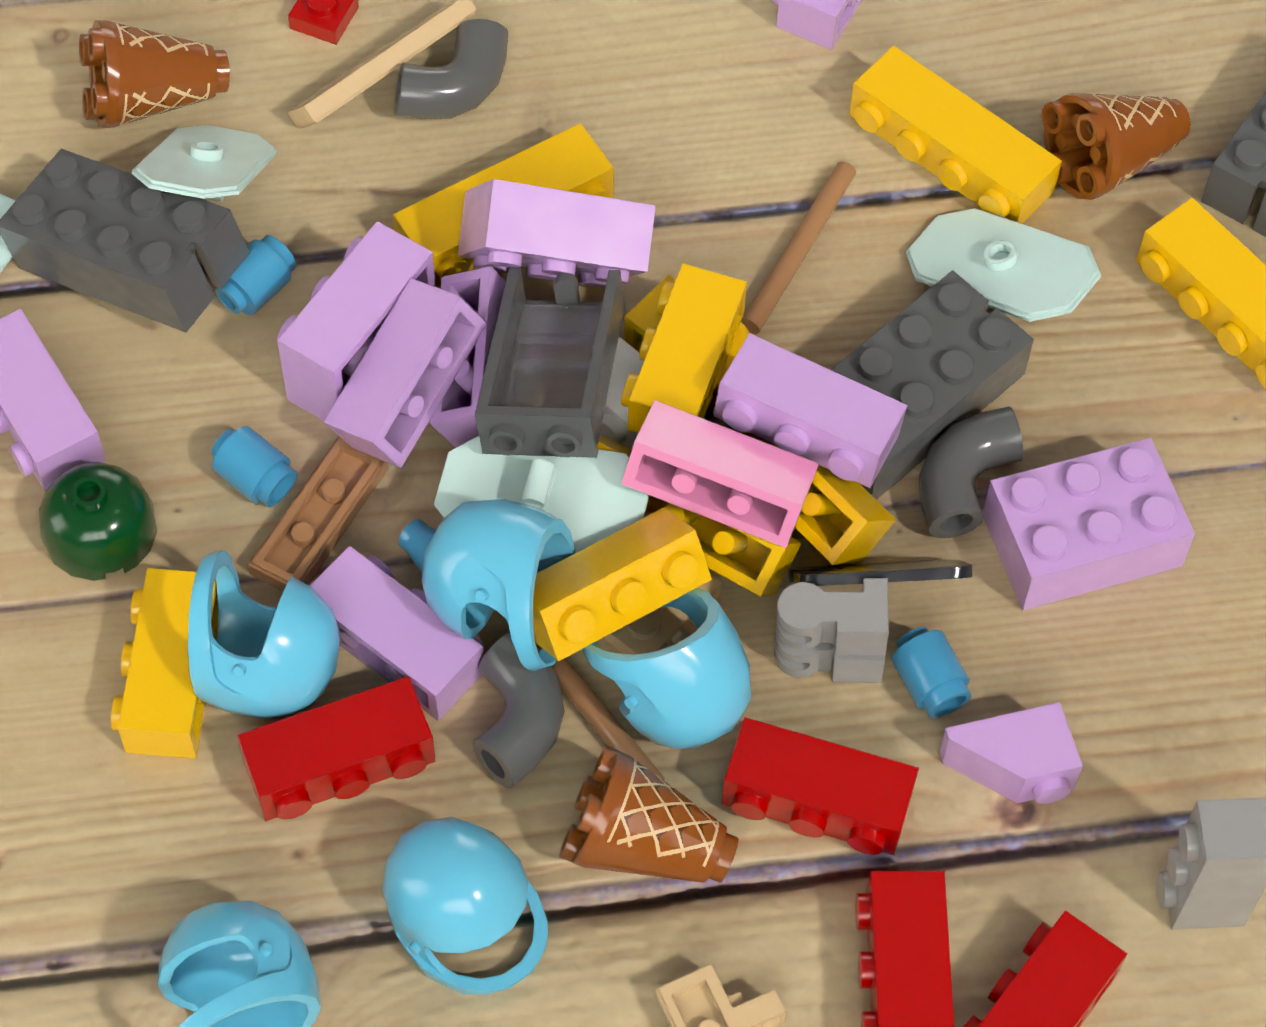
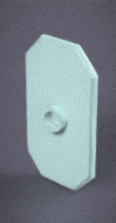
[132,125,277,202]
[906,208,1101,322]
[434,436,649,553]

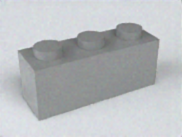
[1157,797,1266,929]

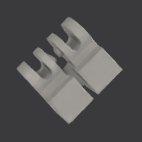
[774,578,889,683]

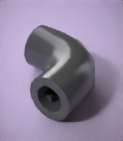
[394,19,508,119]
[919,406,1023,538]
[473,632,565,788]

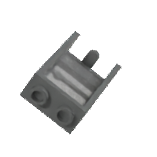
[475,268,626,458]

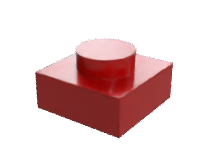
[288,0,359,45]

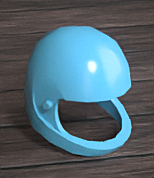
[421,499,576,671]
[188,550,340,719]
[583,588,751,749]
[382,817,548,995]
[158,901,321,1027]

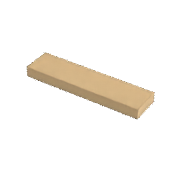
[287,0,477,128]

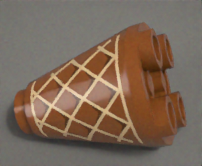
[79,20,230,128]
[1041,93,1191,200]
[559,746,739,883]

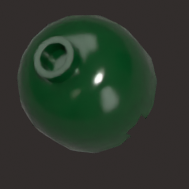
[39,462,157,581]

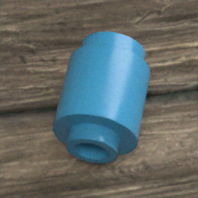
[215,235,296,315]
[211,426,297,507]
[891,627,971,718]

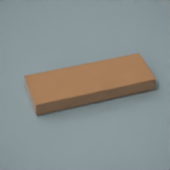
[248,436,389,591]

